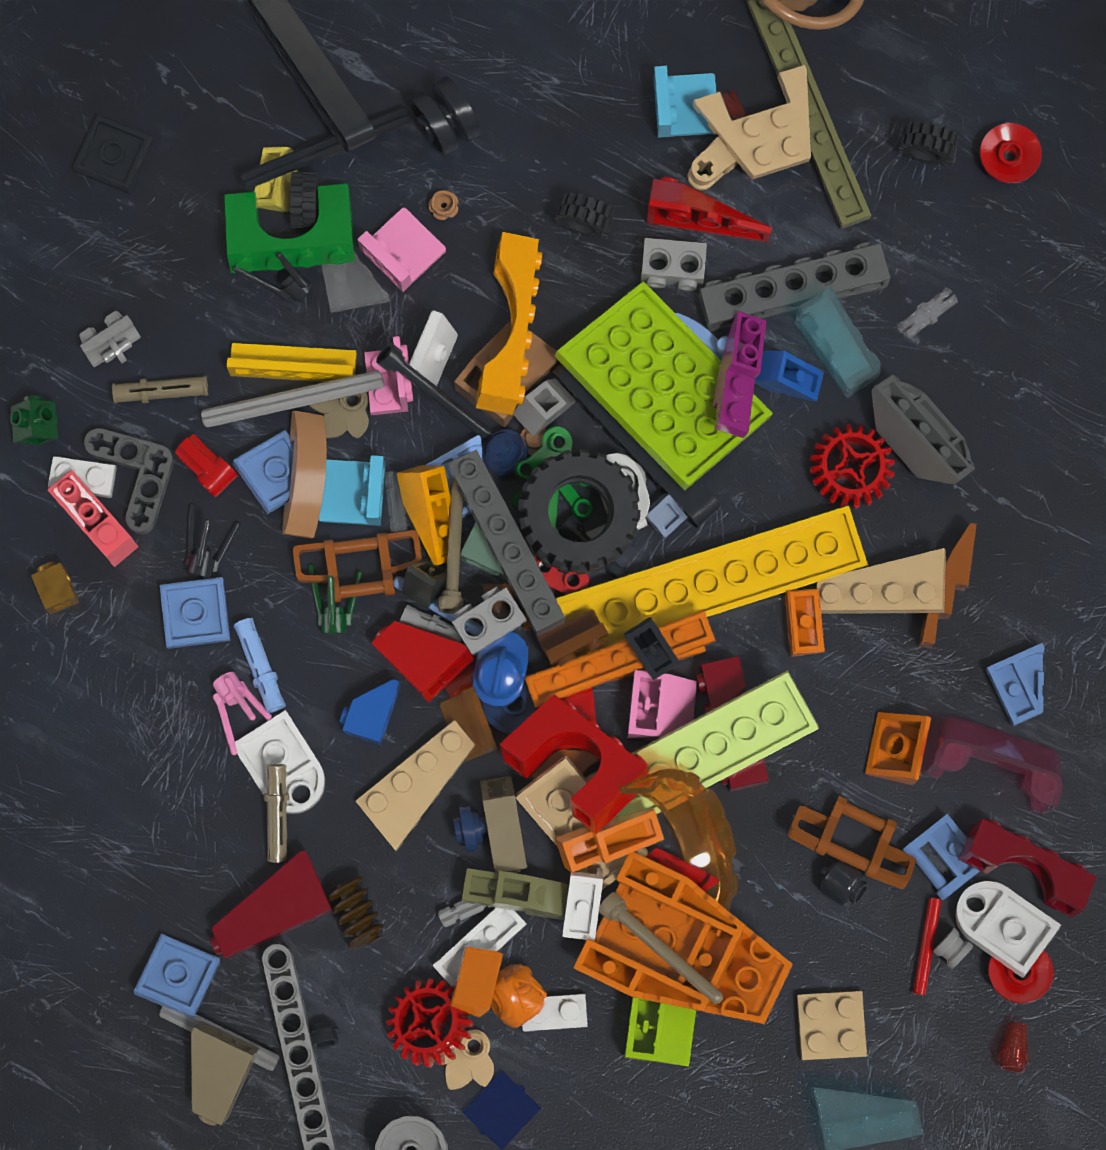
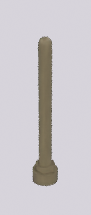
[438,478,464,614]
[599,892,723,1004]

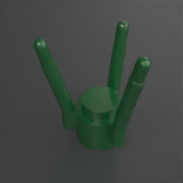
[308,563,362,634]

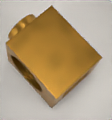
[31,562,79,615]

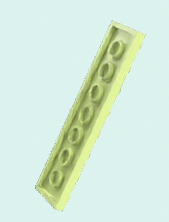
[585,670,819,816]

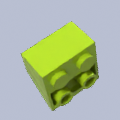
[624,997,696,1067]

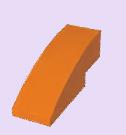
[555,809,664,873]

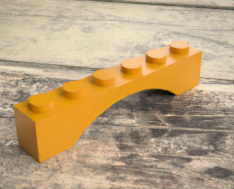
[475,232,542,415]

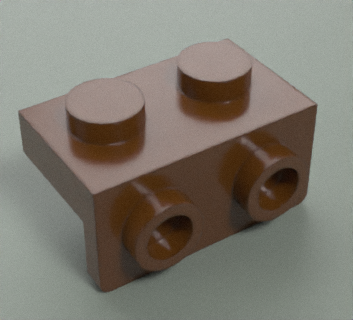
[538,610,608,667]

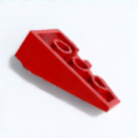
[647,177,772,243]

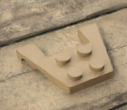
[692,65,811,180]

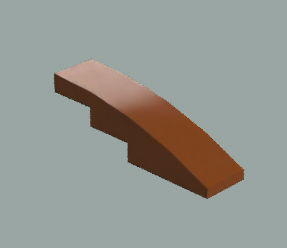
[918,523,977,649]

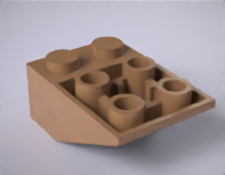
[454,320,558,428]

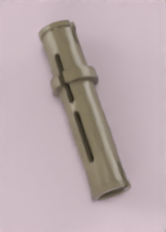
[112,376,208,403]
[264,764,290,862]

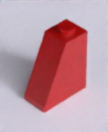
[371,621,474,703]

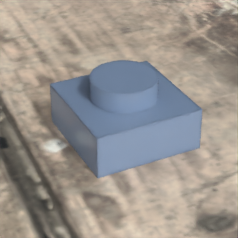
[645,493,688,538]

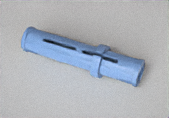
[234,618,286,713]

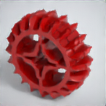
[809,424,895,509]
[386,978,474,1068]

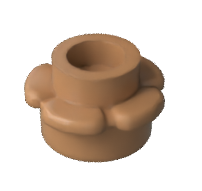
[428,190,459,220]

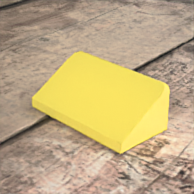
[254,147,298,212]

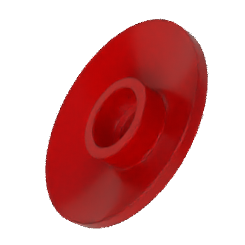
[980,123,1042,183]
[988,951,1054,1004]

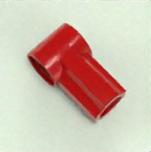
[175,434,238,498]

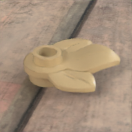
[434,1030,494,1090]

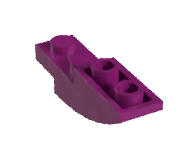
[713,311,767,438]

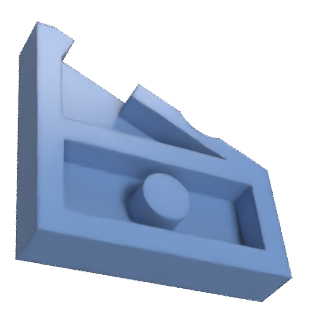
[985,643,1044,726]

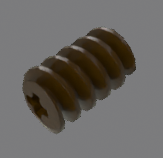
[327,876,386,949]

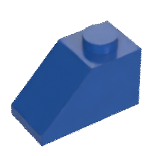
[755,351,824,401]
[339,679,401,746]

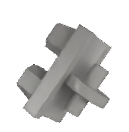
[79,311,141,368]

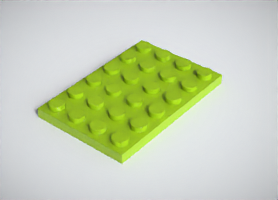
[555,281,773,490]

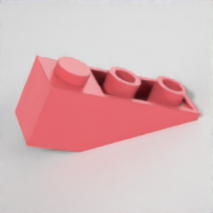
[48,470,138,567]

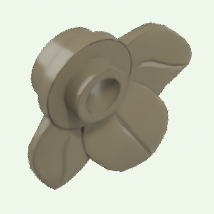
[310,392,369,439]

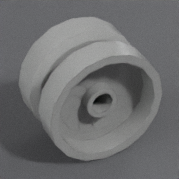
[375,1116,448,1150]

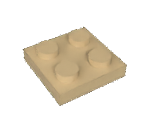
[797,991,867,1060]

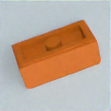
[785,589,825,657]
[451,947,503,1017]

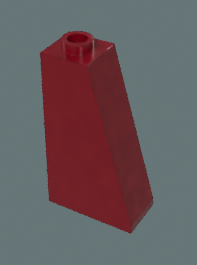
[209,850,333,960]

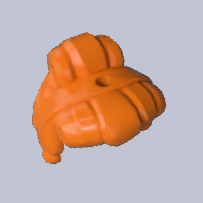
[491,964,547,1028]

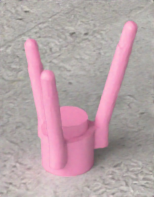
[213,672,272,755]

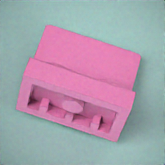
[358,208,446,292]
[364,336,413,415]

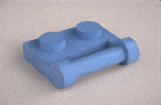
[902,814,979,901]

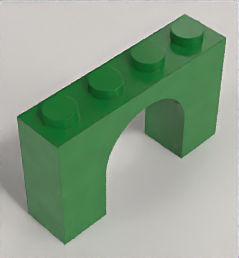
[225,184,355,273]

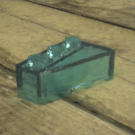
[810,1087,923,1150]

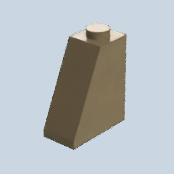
[480,776,527,873]
[191,1021,260,1126]

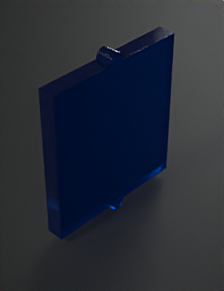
[463,1071,541,1150]

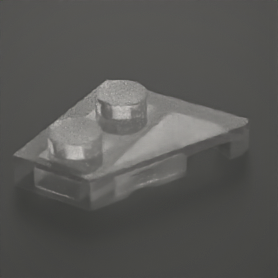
[322,251,389,313]

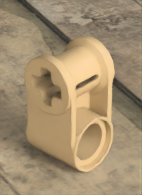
[687,136,738,191]

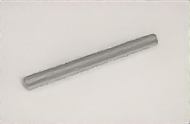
[201,370,384,427]

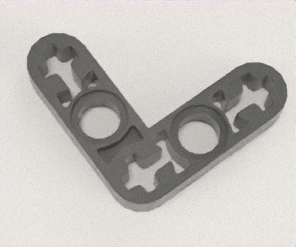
[84,428,174,535]

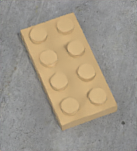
[515,755,648,890]

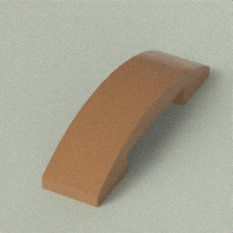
[282,411,327,539]

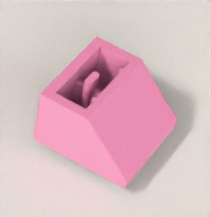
[627,670,697,741]

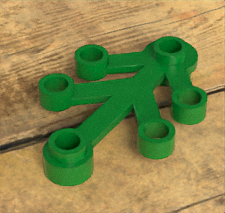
[511,427,592,536]

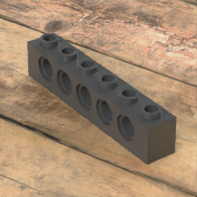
[699,242,891,332]
[448,449,565,637]

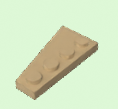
[817,548,946,614]
[356,720,475,851]

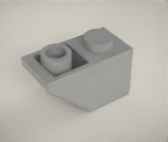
[513,378,576,437]

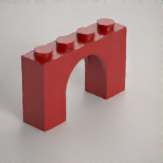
[500,694,650,834]

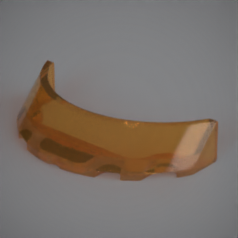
[619,768,738,912]

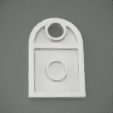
[235,710,325,814]
[956,881,1061,978]

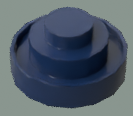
[482,429,528,476]
[453,804,488,852]

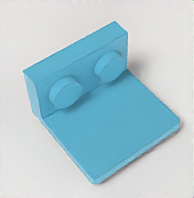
[653,66,716,138]
[319,456,385,526]

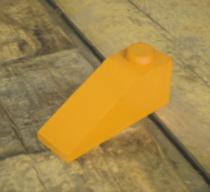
[397,465,461,565]

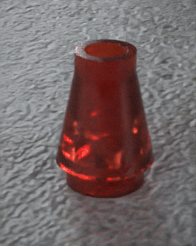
[997,1022,1030,1073]

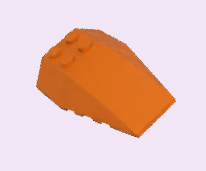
[574,852,793,1024]

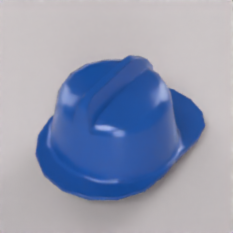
[473,631,528,706]

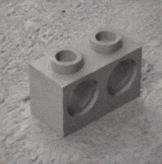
[641,238,707,291]
[452,586,527,655]

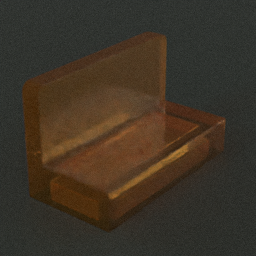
[440,687,497,762]

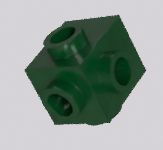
[10,396,58,446]

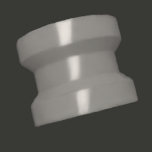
[932,928,973,969]

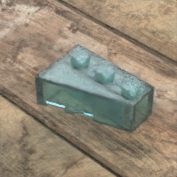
[794,286,881,398]

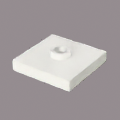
[409,311,458,386]

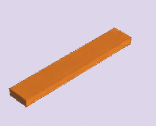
[524,611,716,708]

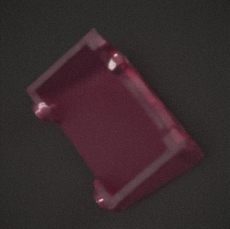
[923,717,1063,815]

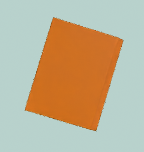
[865,712,931,785]

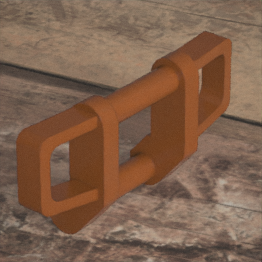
[293,530,422,603]
[787,796,916,889]

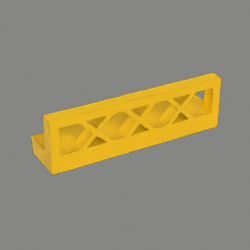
[227,343,357,382]

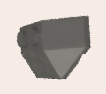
[871,375,975,485]

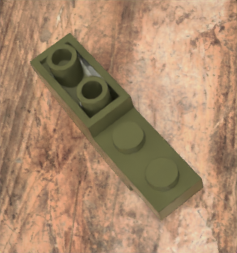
[462,868,569,920]

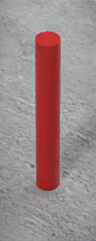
[913,898,941,996]

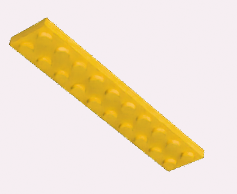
[556,506,868,658]

